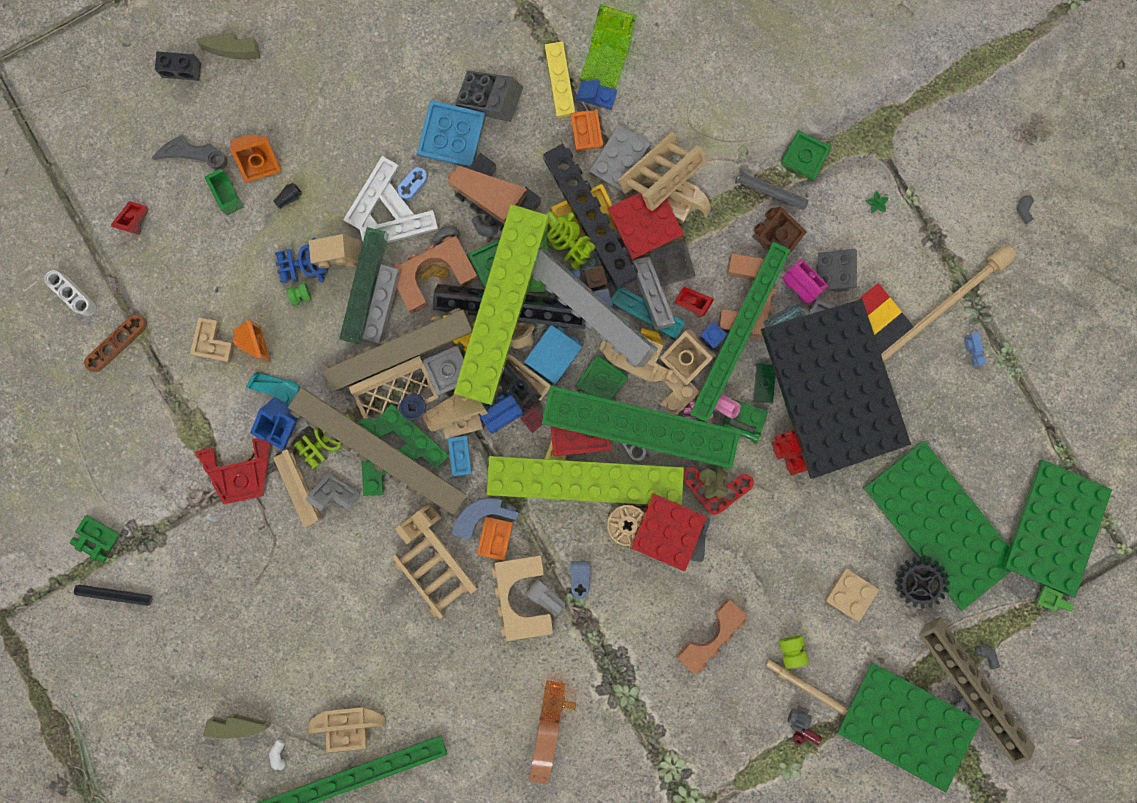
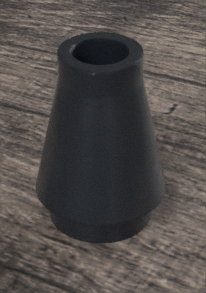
[273,182,302,209]

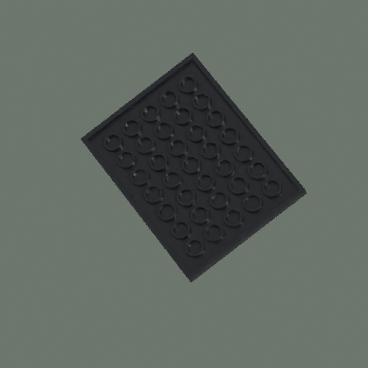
[761,299,911,479]

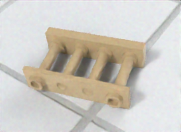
[618,132,707,211]
[392,527,478,619]

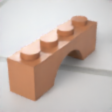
[676,598,747,674]

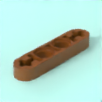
[84,314,147,372]

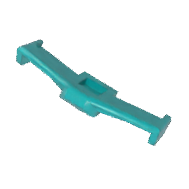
[246,372,308,422]

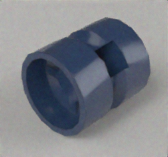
[399,393,426,420]

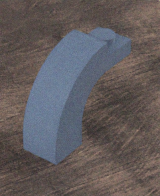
[452,498,519,540]

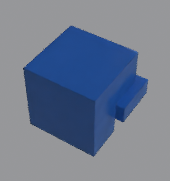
[250,397,298,450]

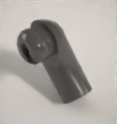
[471,216,498,237]
[975,644,1000,669]

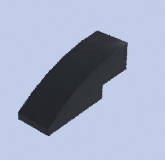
[500,360,542,409]

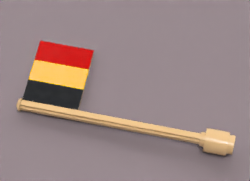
[856,245,1017,363]

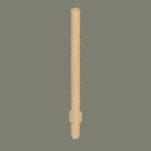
[765,659,848,716]

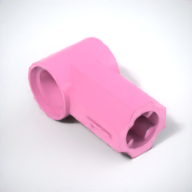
[714,393,741,419]

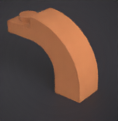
[529,711,561,784]

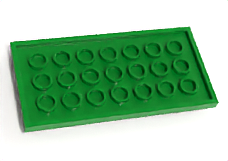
[863,441,1011,611]

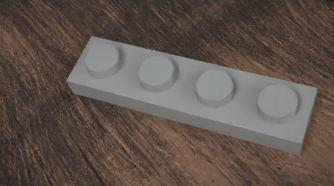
[631,257,675,330]
[362,264,401,344]

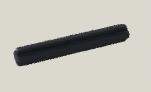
[74,585,152,606]

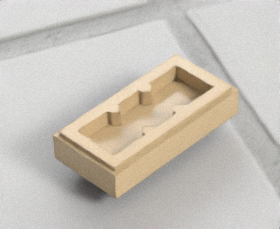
[443,414,483,440]

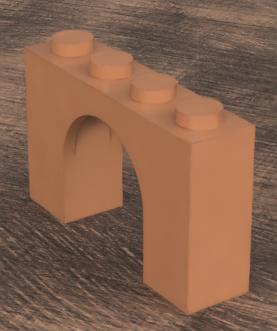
[392,236,478,314]
[718,253,776,339]

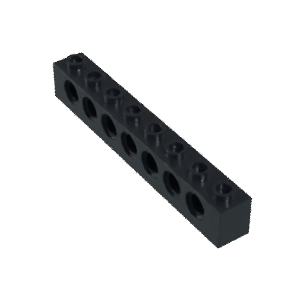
[543,143,638,290]
[433,284,586,329]

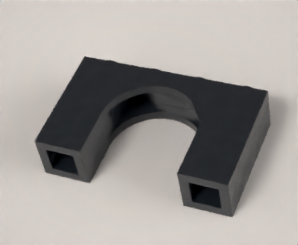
[453,153,541,232]

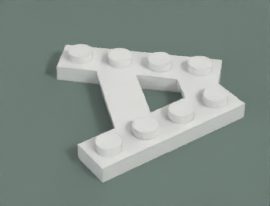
[343,156,438,249]

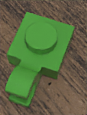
[1035,585,1074,612]

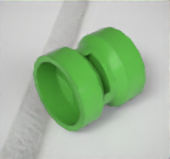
[286,282,312,306]

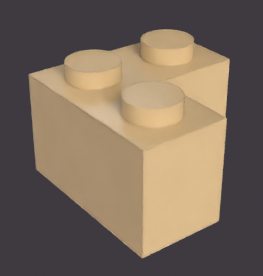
[309,234,364,268]

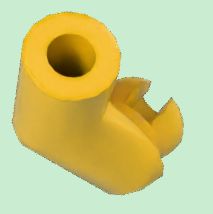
[640,328,664,345]

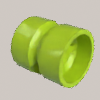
[778,635,810,669]

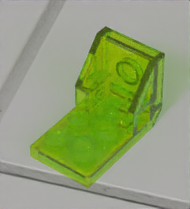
[580,4,637,90]

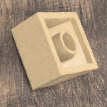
[660,329,718,385]

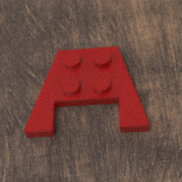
[195,438,271,504]

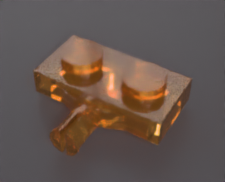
[539,680,576,724]

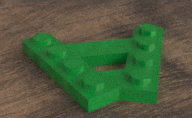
[359,404,449,496]

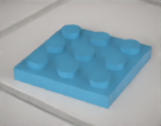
[417,100,486,168]

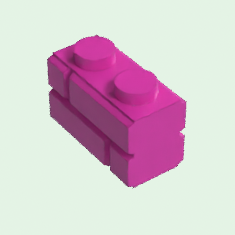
[782,259,828,305]

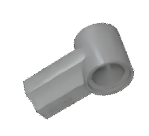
[525,578,566,617]

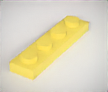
[545,41,575,118]

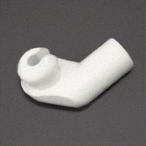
[269,739,286,770]

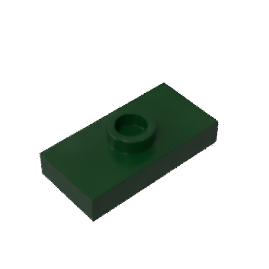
[753,363,776,404]

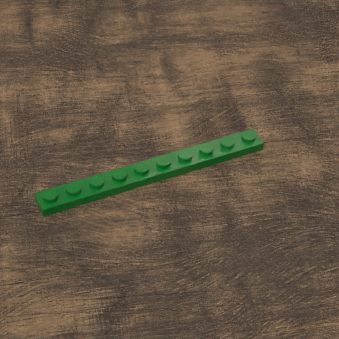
[689,242,790,423]
[256,735,448,803]

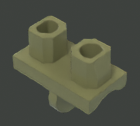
[699,465,728,499]

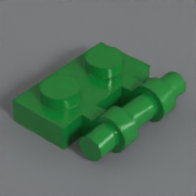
[70,515,121,563]

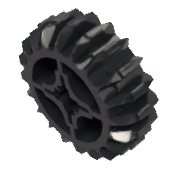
[895,556,950,609]

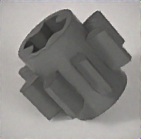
[787,706,812,732]

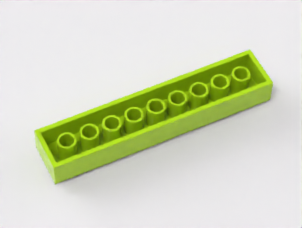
[454,204,549,405]
[487,456,684,506]

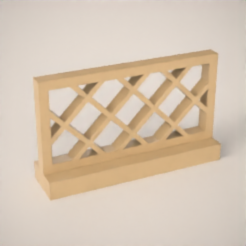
[349,355,439,419]

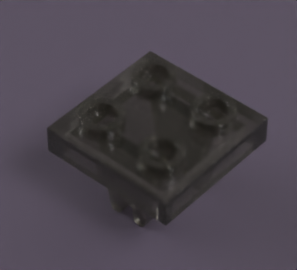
[649,240,696,286]

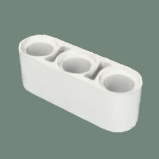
[44,270,96,317]

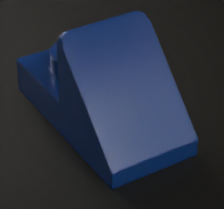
[576,80,617,110]

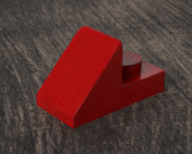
[111,201,148,235]
[674,287,714,318]

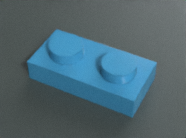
[448,436,472,477]

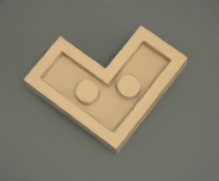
[190,317,234,363]
[659,369,700,415]

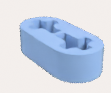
[398,167,427,201]

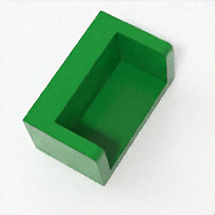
[204,169,244,216]

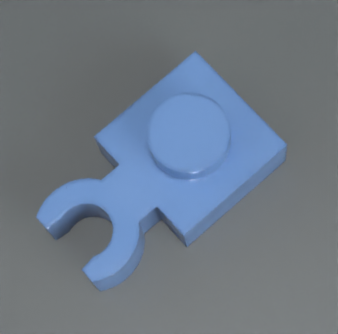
[965,332,986,367]

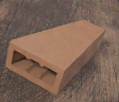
[448,166,527,224]

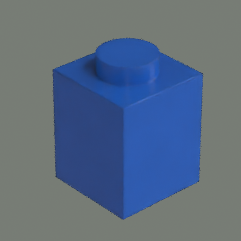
[699,322,727,350]

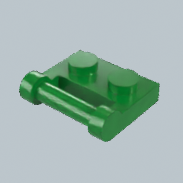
[722,399,768,444]

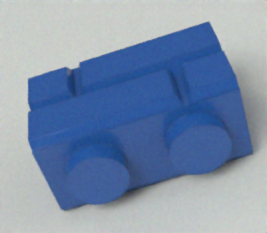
[478,393,524,435]

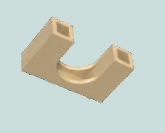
[492,555,553,641]

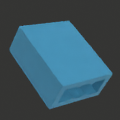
[524,325,582,386]

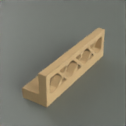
[273,449,323,528]

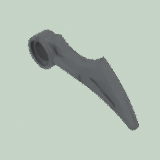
[152,135,227,170]

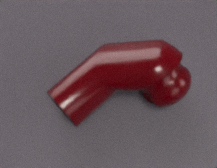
[793,728,822,746]

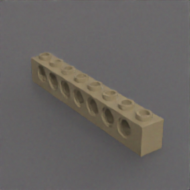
[919,617,1035,766]

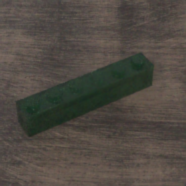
[339,227,389,345]

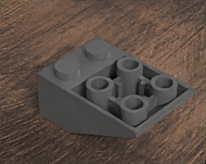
[455,70,523,122]

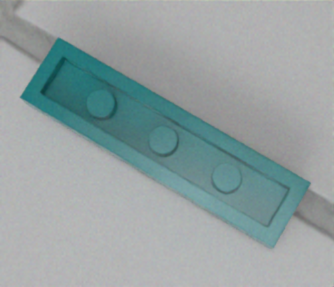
[611,287,686,340]

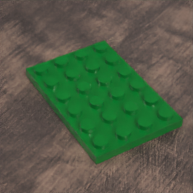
[1002,460,1112,598]
[836,662,981,793]

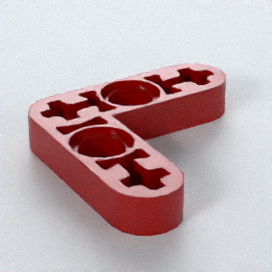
[683,467,754,515]

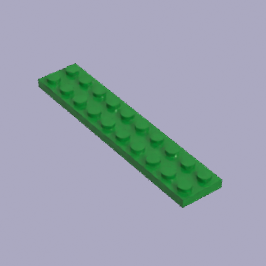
[542,386,740,469]

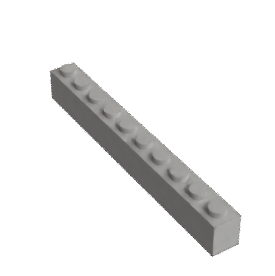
[532,246,658,367]

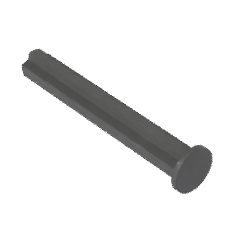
[735,169,808,210]

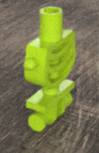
[546,211,595,270]
[293,414,353,470]

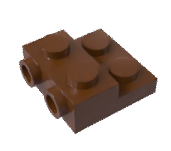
[752,207,807,256]

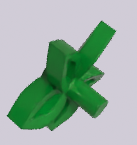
[866,191,889,213]

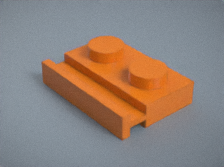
[570,109,603,152]
[477,517,513,561]

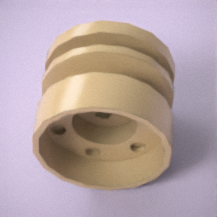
[606,505,644,546]

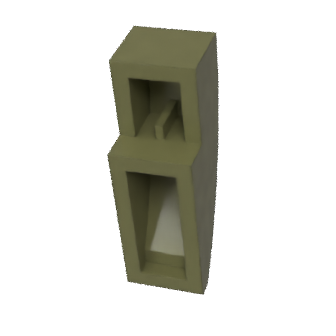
[196,33,260,60]
[203,714,271,739]

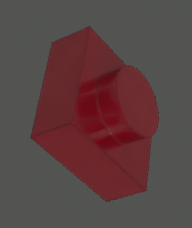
[520,406,543,433]

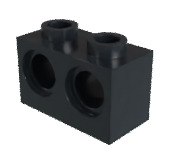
[154,51,201,81]

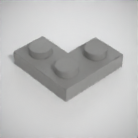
[306,473,360,511]

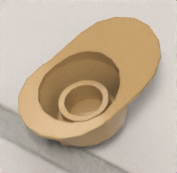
[511,321,535,349]

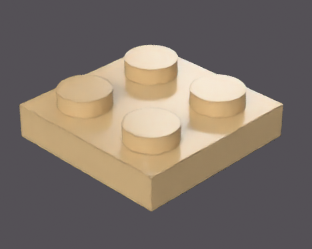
[825,568,879,622]

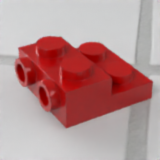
[771,430,807,476]

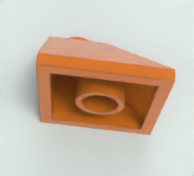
[230,134,281,183]
[233,320,271,363]

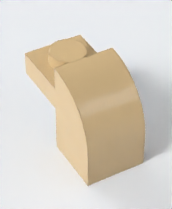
[395,504,441,544]

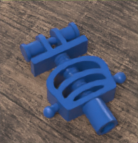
[275,238,328,283]

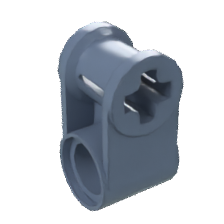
[570,561,590,599]

